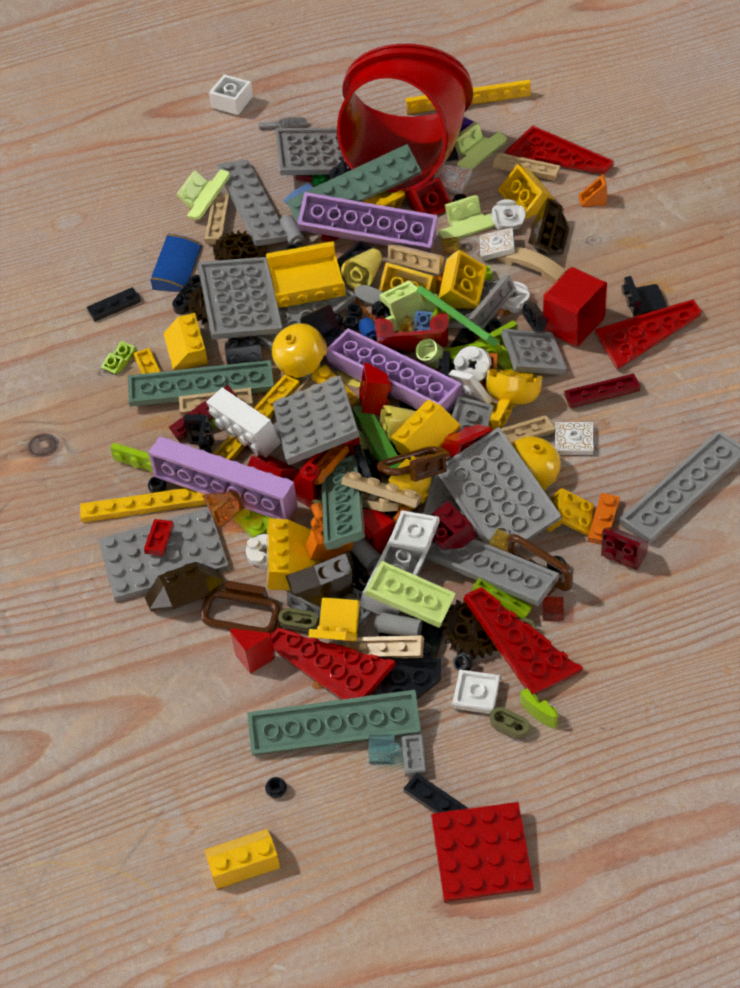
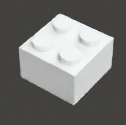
[209,75,253,115]

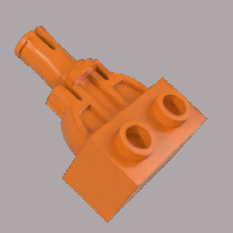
[305,503,354,560]

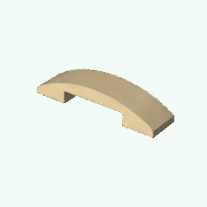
[497,247,565,283]

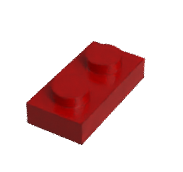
[144,519,174,556]

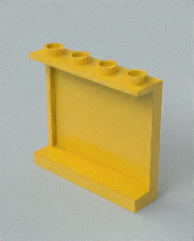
[266,241,346,308]

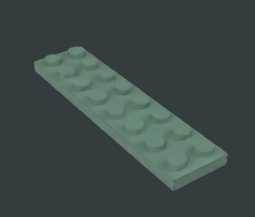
[287,144,422,223]
[128,360,274,407]
[322,454,365,550]
[247,690,421,756]

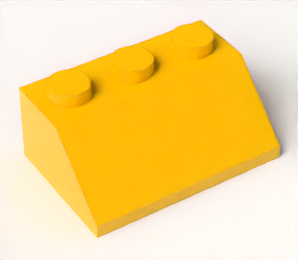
[498,164,555,219]
[438,250,487,309]
[378,262,438,299]
[163,313,208,371]
[391,399,461,459]
[204,829,280,889]

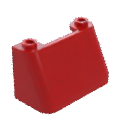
[375,312,449,352]
[293,437,360,508]

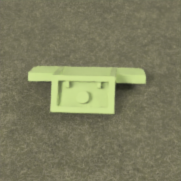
[455,122,507,169]
[176,169,230,220]
[438,195,496,242]
[379,281,438,331]

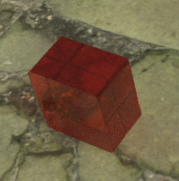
[543,597,564,621]

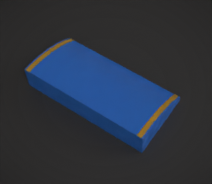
[150,233,202,292]

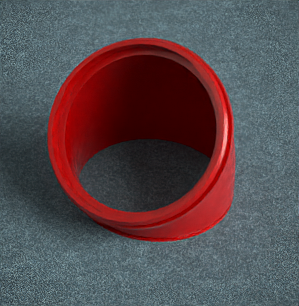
[337,43,473,192]

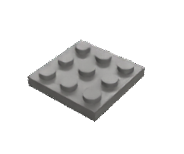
[501,329,567,375]

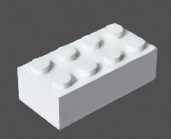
[206,388,281,458]
[360,537,427,615]

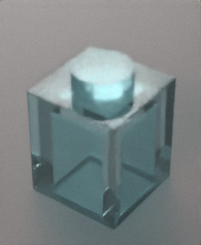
[368,735,400,765]

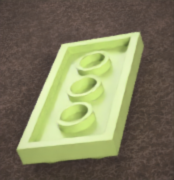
[365,561,456,628]

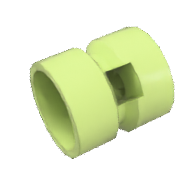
[416,338,445,369]

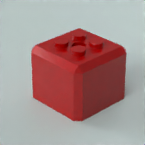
[543,267,607,347]

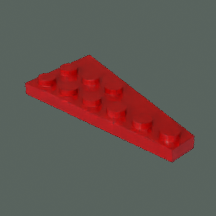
[504,125,614,175]
[595,299,701,370]
[463,587,584,695]
[271,628,396,700]

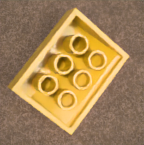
[267,518,326,591]

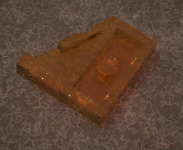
[203,491,245,528]

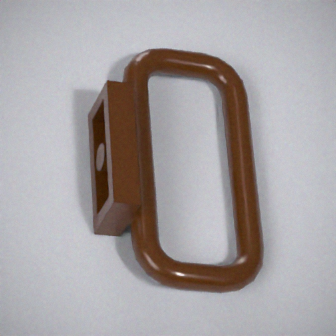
[377,446,451,482]
[507,534,573,596]
[200,580,280,633]

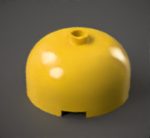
[272,323,327,378]
[486,369,543,407]
[511,436,561,490]
[388,456,432,513]

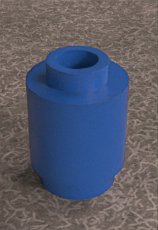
[359,318,377,342]

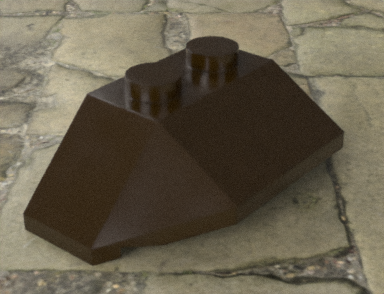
[528,197,569,254]
[285,550,356,606]
[145,562,225,612]

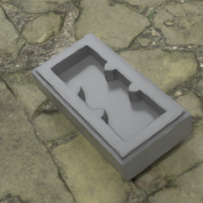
[401,734,427,777]

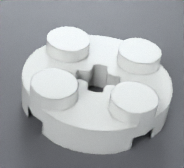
[491,199,525,230]
[501,281,530,313]
[454,346,491,382]
[246,534,267,569]

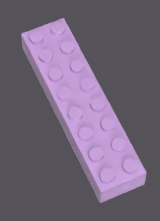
[297,192,439,253]
[326,328,463,413]
[148,436,298,520]

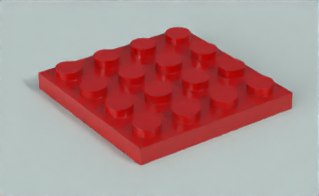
[431,802,534,902]

